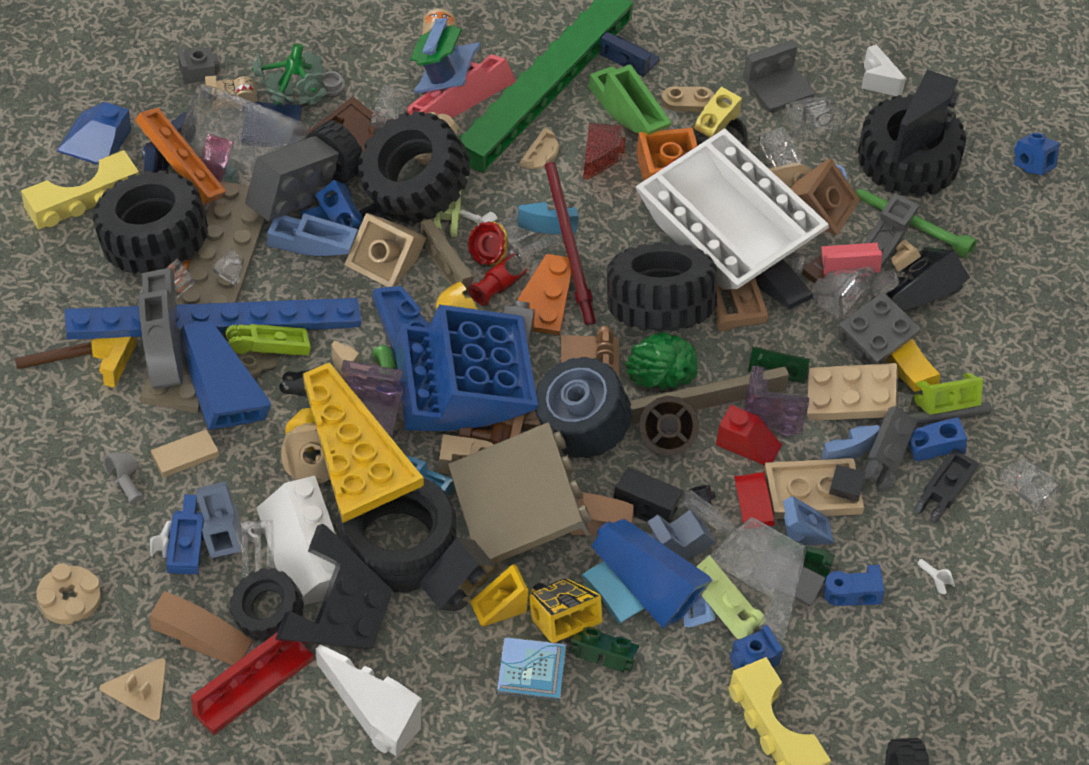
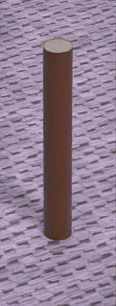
[15,342,92,369]

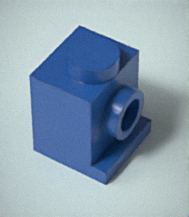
[730,625,783,669]

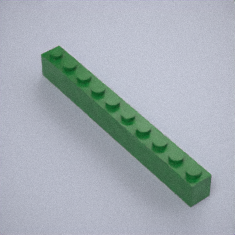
[459,0,633,173]

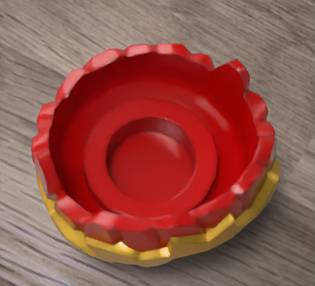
[468,221,509,266]

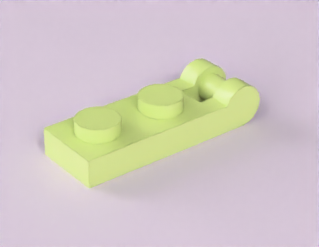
[696,555,766,639]

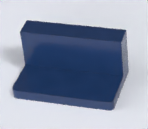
[600,32,660,77]

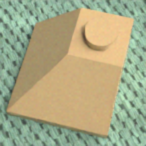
[344,213,427,287]

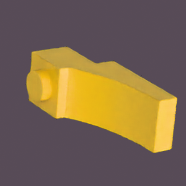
[886,338,940,392]

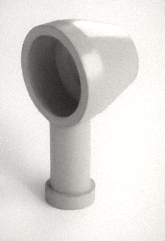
[103,452,143,505]

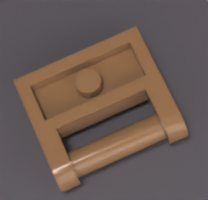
[715,278,769,331]

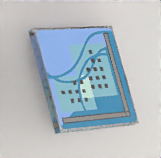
[496,636,567,701]

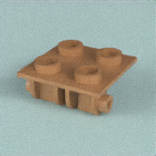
[561,326,619,377]

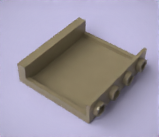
[448,422,592,576]

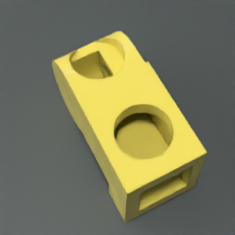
[694,86,742,138]

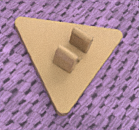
[99,658,166,721]

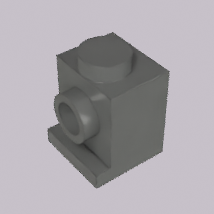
[177,47,219,84]

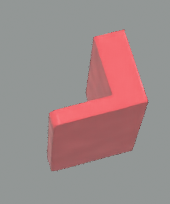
[821,242,882,276]

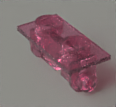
[201,133,234,183]

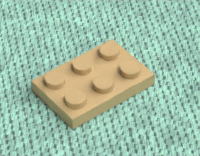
[807,363,898,421]
[764,458,864,519]

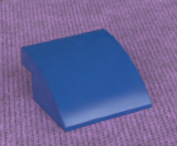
[394,304,538,431]

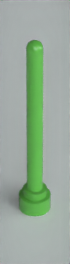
[855,189,977,259]

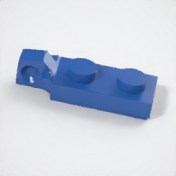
[166,494,204,574]

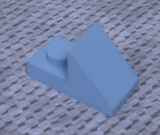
[783,496,834,546]

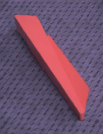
[407,54,516,118]

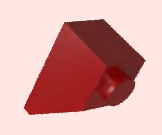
[716,405,782,466]

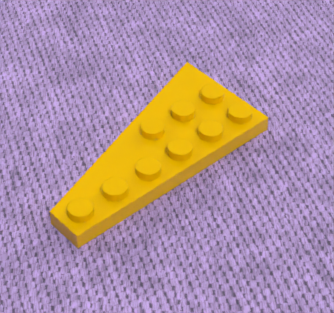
[303,362,424,523]

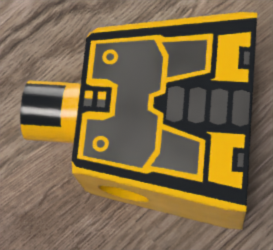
[529,579,603,643]

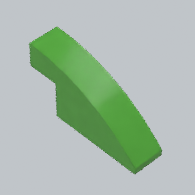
[588,64,672,135]

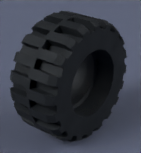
[858,94,966,197]
[358,112,471,223]
[93,170,208,274]
[607,242,717,332]

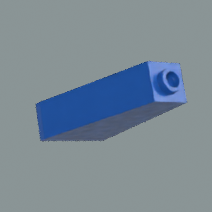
[181,321,271,430]
[591,518,712,628]

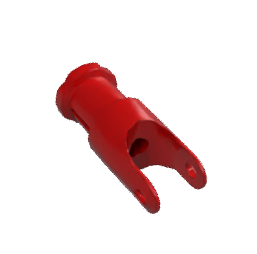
[468,253,528,306]

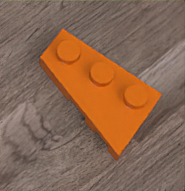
[517,254,572,336]

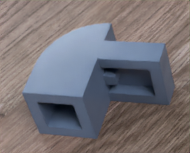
[196,481,243,558]
[648,510,716,559]

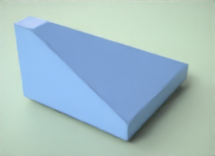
[684,595,716,627]

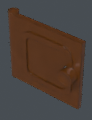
[307,96,386,177]

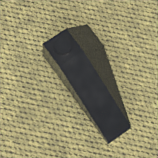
[870,247,970,311]

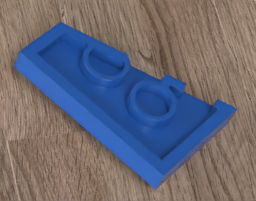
[372,286,431,358]

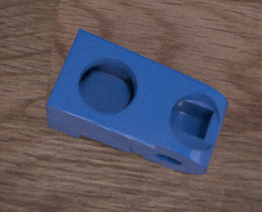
[315,180,363,229]
[908,417,967,461]
[823,565,885,606]

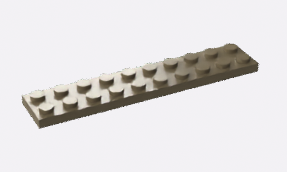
[140,181,266,413]

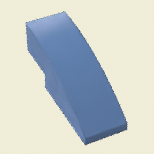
[267,214,358,256]

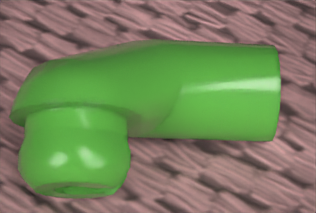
[372,345,397,386]

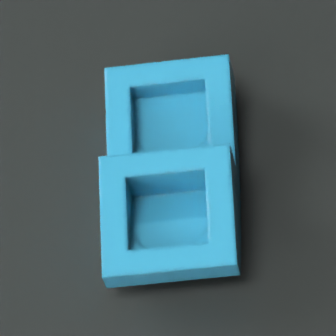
[581,561,644,625]

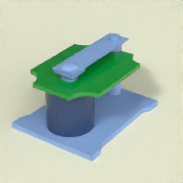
[410,18,481,94]

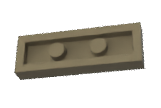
[419,219,473,295]

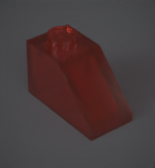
[583,122,626,180]

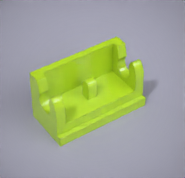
[914,373,983,415]

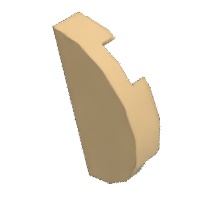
[520,127,559,169]

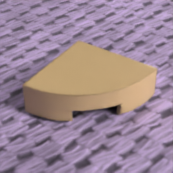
[891,240,921,272]

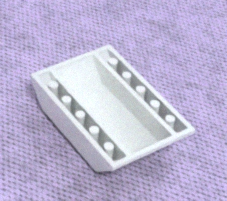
[636,129,829,290]

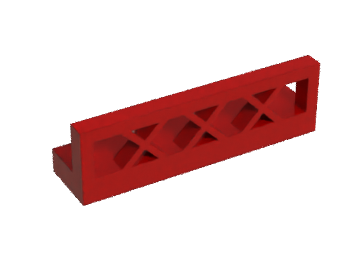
[191,632,314,735]

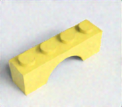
[21,150,139,229]
[728,657,831,765]

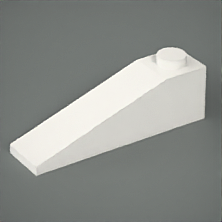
[316,644,422,756]

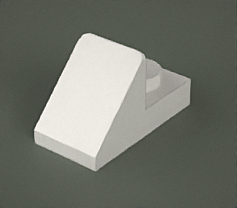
[861,44,906,96]

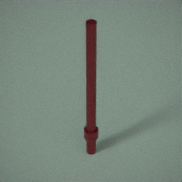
[544,162,596,325]

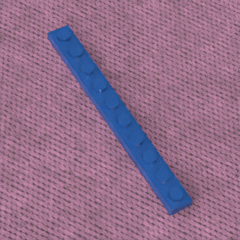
[64,298,361,340]

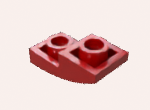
[734,472,775,530]

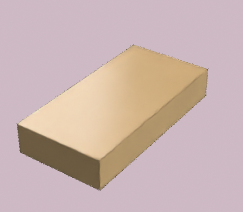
[150,429,219,478]

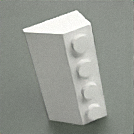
[256,476,335,605]

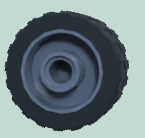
[534,357,632,458]

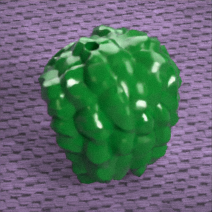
[625,332,698,391]

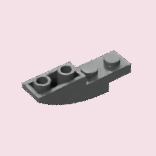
[139,268,182,389]

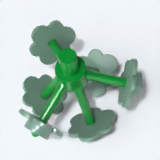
[251,43,327,106]

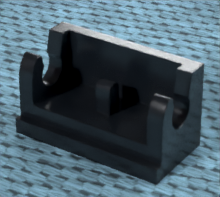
[613,467,683,523]

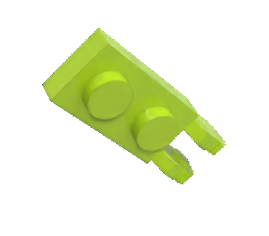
[225,324,311,356]

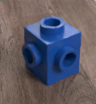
[1014,133,1060,176]

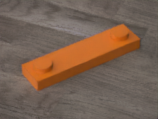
[135,107,226,205]

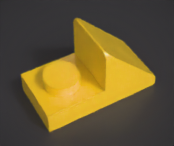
[91,336,137,388]

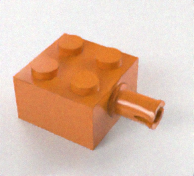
[636,128,698,181]

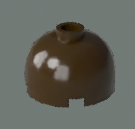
[639,395,699,455]

